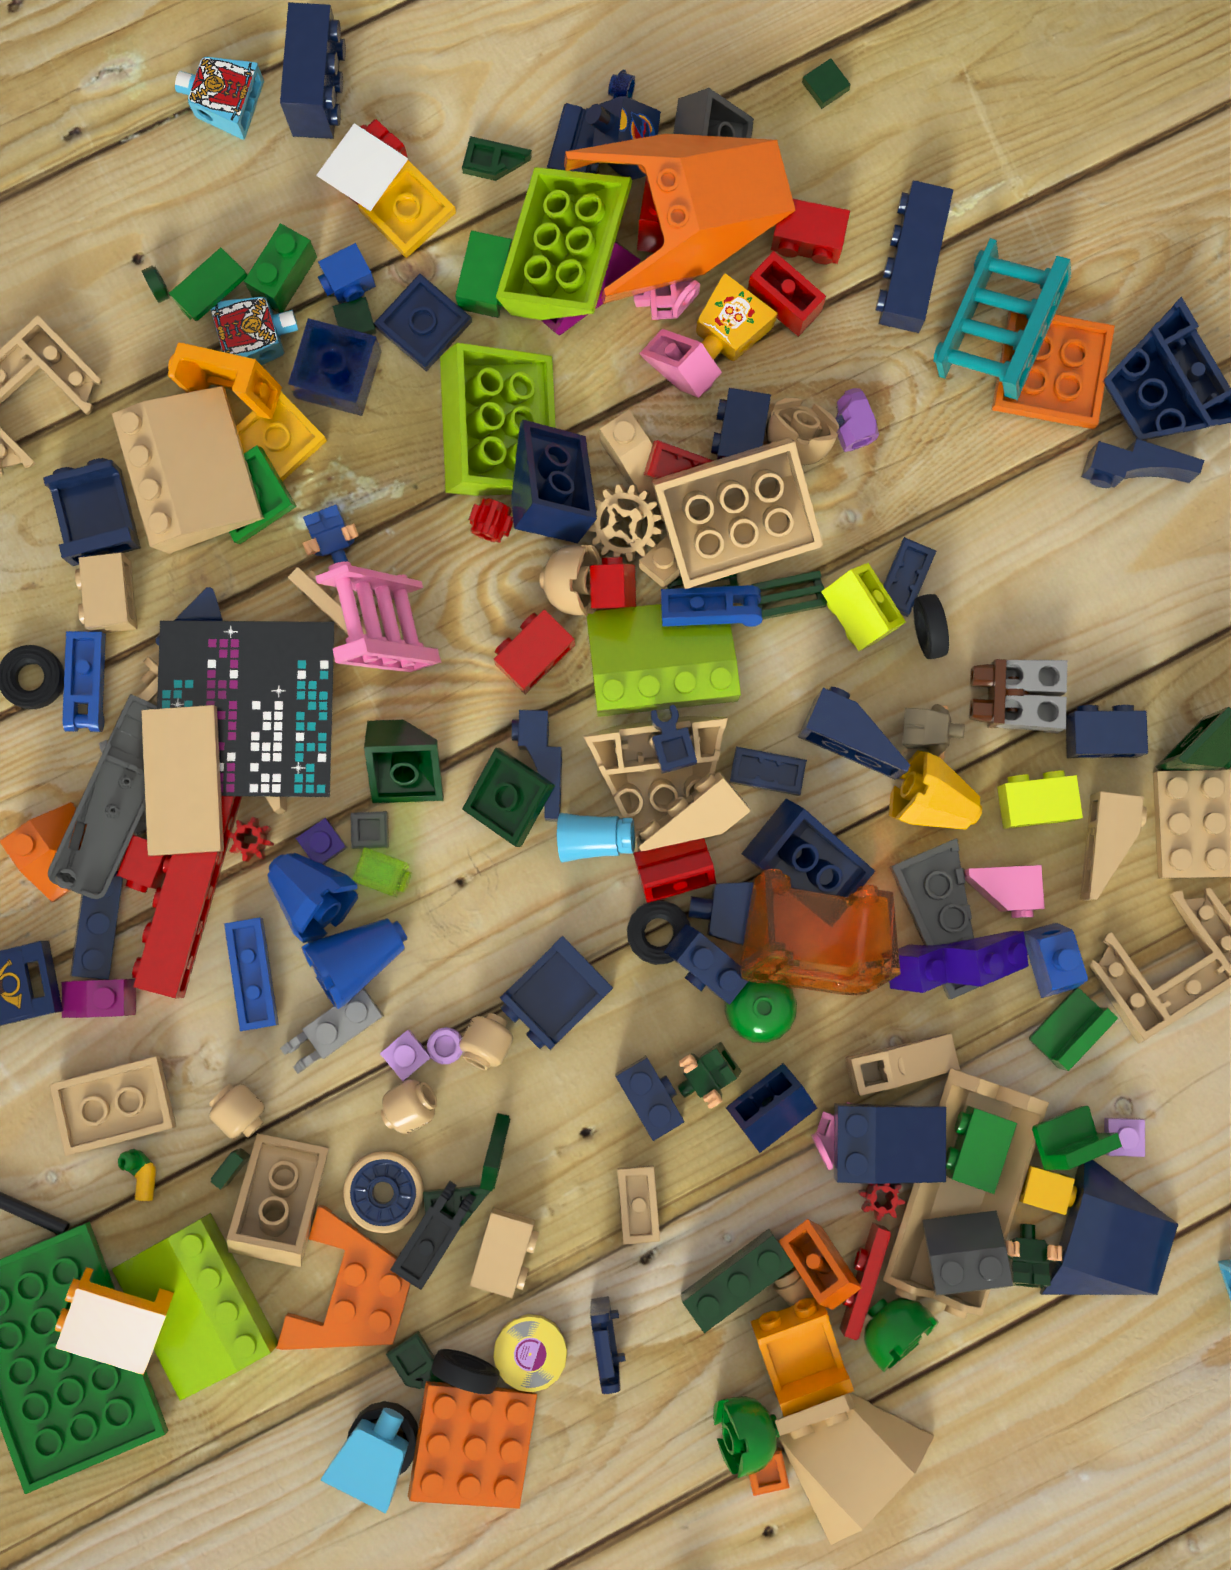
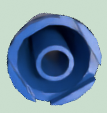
[301,918,407,1009]

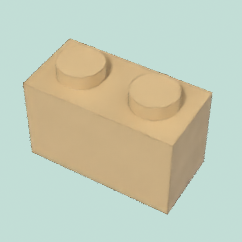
[75,553,137,633]
[470,1208,539,1298]

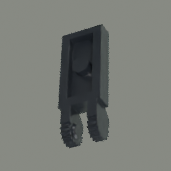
[390,1181,476,1290]

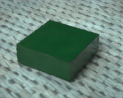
[802,58,851,109]
[332,297,376,343]
[210,1148,251,1190]

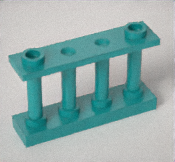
[933,238,1071,400]

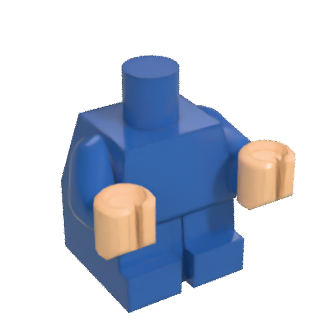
[302,504,359,564]

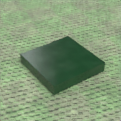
[462,748,555,847]

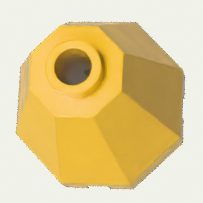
[889,750,982,830]

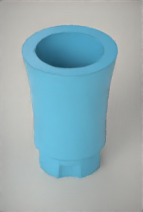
[557,813,635,863]

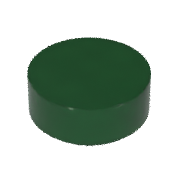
[142,265,170,303]

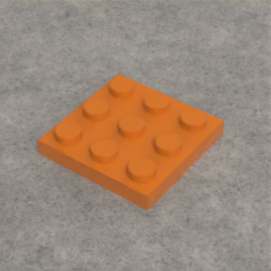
[992,311,1115,429]
[408,1381,537,1509]

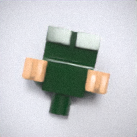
[678,1042,742,1109]
[1005,1224,1062,1288]

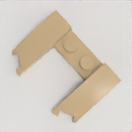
[0,315,102,476]
[1089,888,1231,1044]

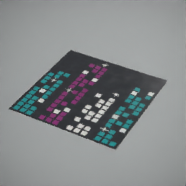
[157,621,335,797]

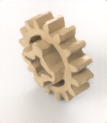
[588,484,664,562]

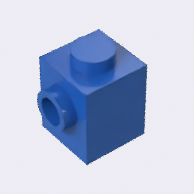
[318,243,376,304]

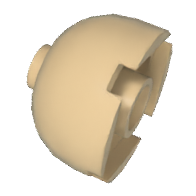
[766,398,839,465]
[540,544,602,616]

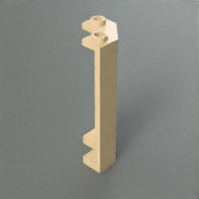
[883,1069,1049,1319]

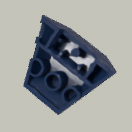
[1103,296,1231,441]
[1040,1160,1178,1295]

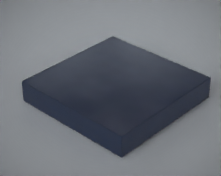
[374,273,472,372]

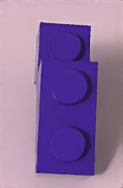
[885,931,1029,993]

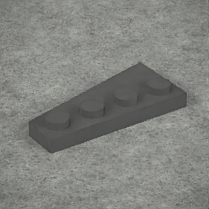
[890,838,980,999]

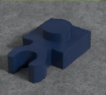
[651,705,697,774]

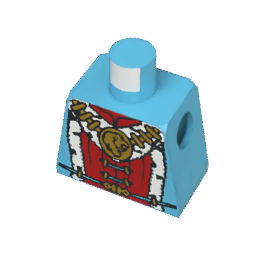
[175,57,264,140]
[211,297,299,365]

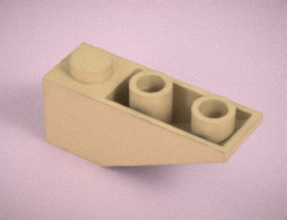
[636,771,751,851]
[845,1033,960,1096]

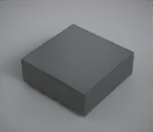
[351,811,389,849]

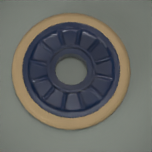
[343,1151,424,1233]

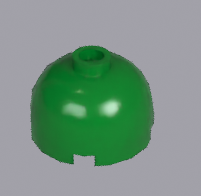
[724,971,797,1043]
[864,1298,939,1372]
[713,1396,780,1478]

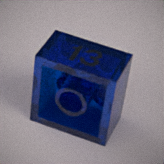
[288,318,382,416]

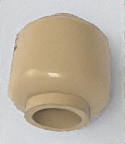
[459,1013,513,1070]
[381,1079,437,1134]
[209,1083,265,1139]

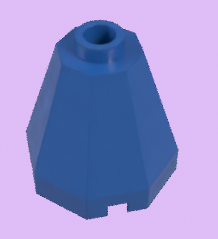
[267,853,358,943]

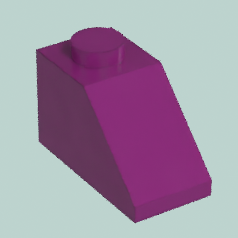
[61,979,136,1018]

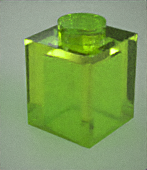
[352,847,412,898]

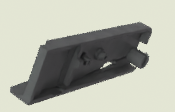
[47,694,157,899]

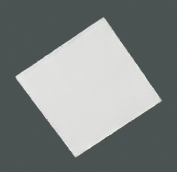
[316,123,408,211]

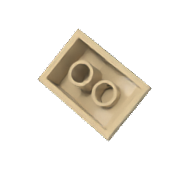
[227,1133,329,1267]

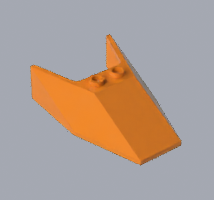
[564,134,795,304]

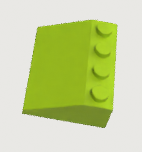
[496,167,633,320]
[440,342,556,496]
[586,604,741,717]
[112,1213,278,1401]

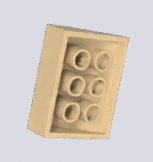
[112,386,264,554]
[652,438,823,589]

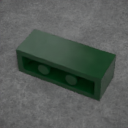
[681,1229,795,1333]

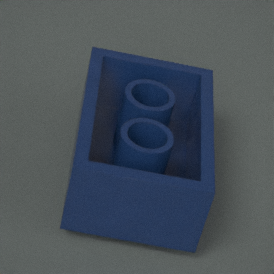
[280,2,346,139]

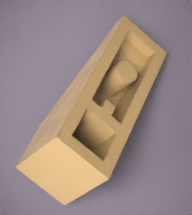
[599,410,664,526]
[1080,791,1147,901]

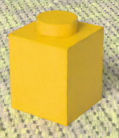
[1019,1165,1077,1215]

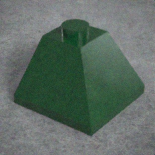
[1155,707,1231,771]
[364,719,444,803]

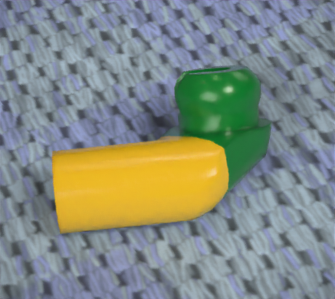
[118,1149,156,1201]

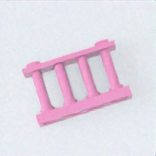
[315,562,441,672]

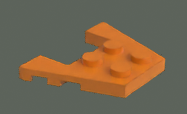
[276,1205,411,1350]

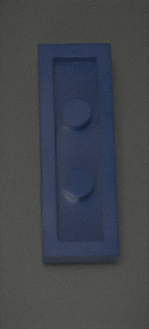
[70,871,123,980]

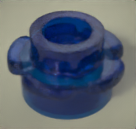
[608,69,635,99]

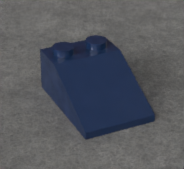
[511,420,597,544]
[798,686,910,780]
[741,798,875,927]
[834,1103,946,1184]

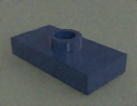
[883,537,937,617]
[729,746,807,796]

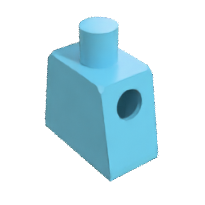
[321,1408,409,1514]

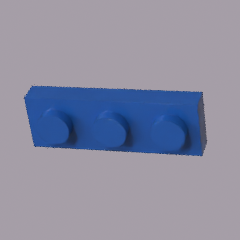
[224,917,279,1032]

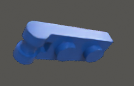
[661,585,763,627]
[62,631,106,732]

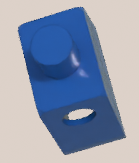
[1024,923,1088,998]

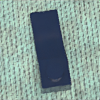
[1081,439,1205,488]
[512,710,562,822]

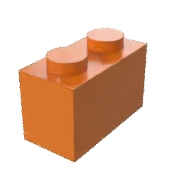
[779,1219,862,1310]

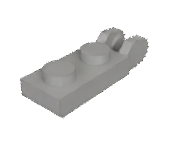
[280,988,384,1074]

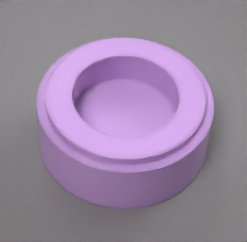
[427,1027,463,1064]

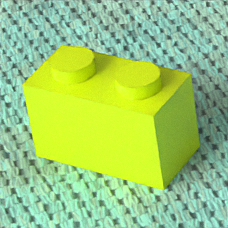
[821,563,906,651]
[997,770,1083,829]

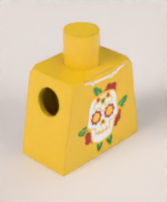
[696,273,777,361]

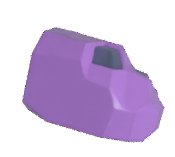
[835,388,879,452]

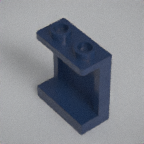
[43,458,141,566]
[500,936,613,1050]

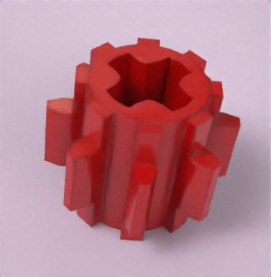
[468,498,513,543]
[227,817,274,862]
[858,1183,905,1222]

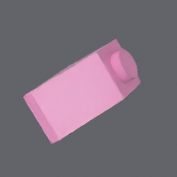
[639,329,722,398]
[963,865,1045,918]

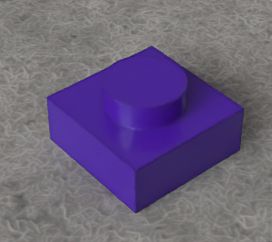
[296,818,348,865]

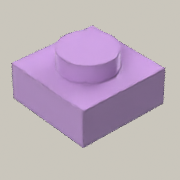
[380,1029,431,1081]
[1104,1118,1145,1157]

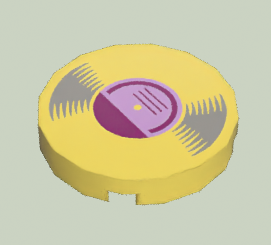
[493,1314,567,1392]

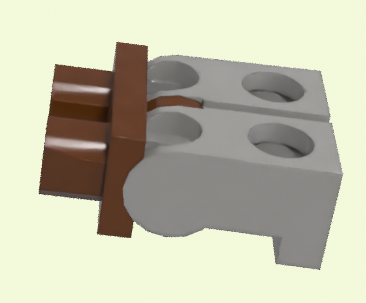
[969,659,1068,734]

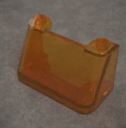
[740,869,901,995]

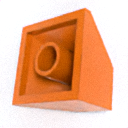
[0,802,87,902]

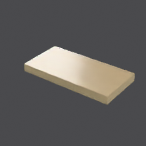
[141,705,224,856]

